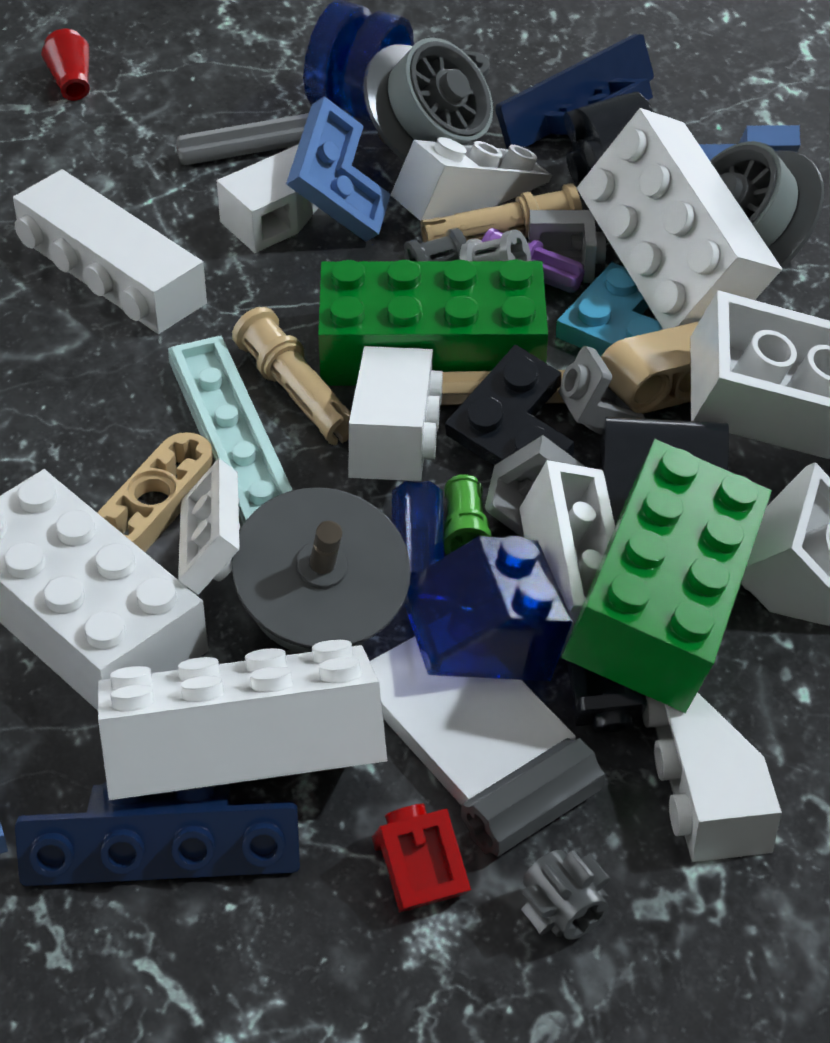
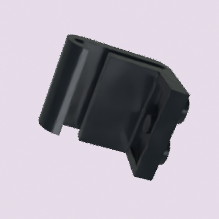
[600,417,729,526]

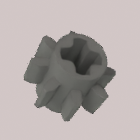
[521,850,611,940]

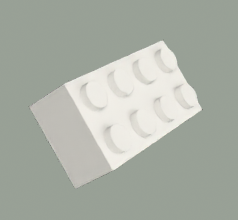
[577,108,782,329]
[690,290,830,459]
[0,469,208,711]
[98,640,387,800]

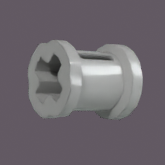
[460,229,531,261]

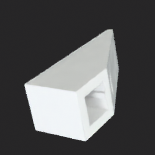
[391,137,552,221]
[217,144,318,253]
[642,692,782,862]

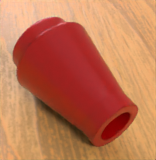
[42,29,90,101]

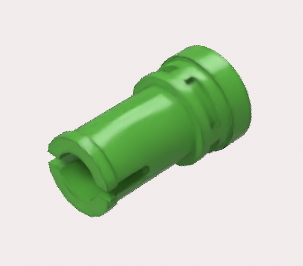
[443,474,493,564]

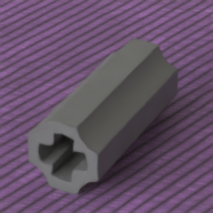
[461,738,605,856]

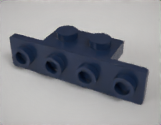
[495,34,654,149]
[15,781,300,886]

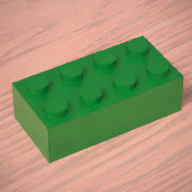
[318,259,548,386]
[561,439,772,713]

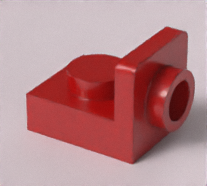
[371,804,471,912]

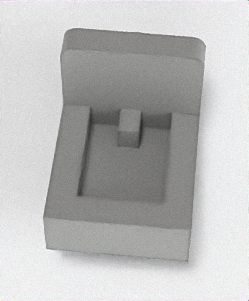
[528,210,606,283]
[558,346,645,434]
[485,435,585,538]

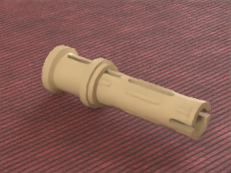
[420,183,582,242]
[232,307,351,445]

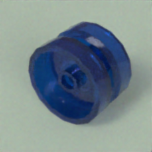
[303,0,414,122]

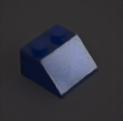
[404,536,573,681]

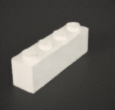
[13,169,207,334]

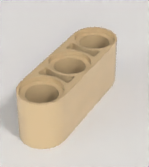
[601,321,699,413]

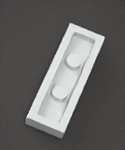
[178,458,240,595]

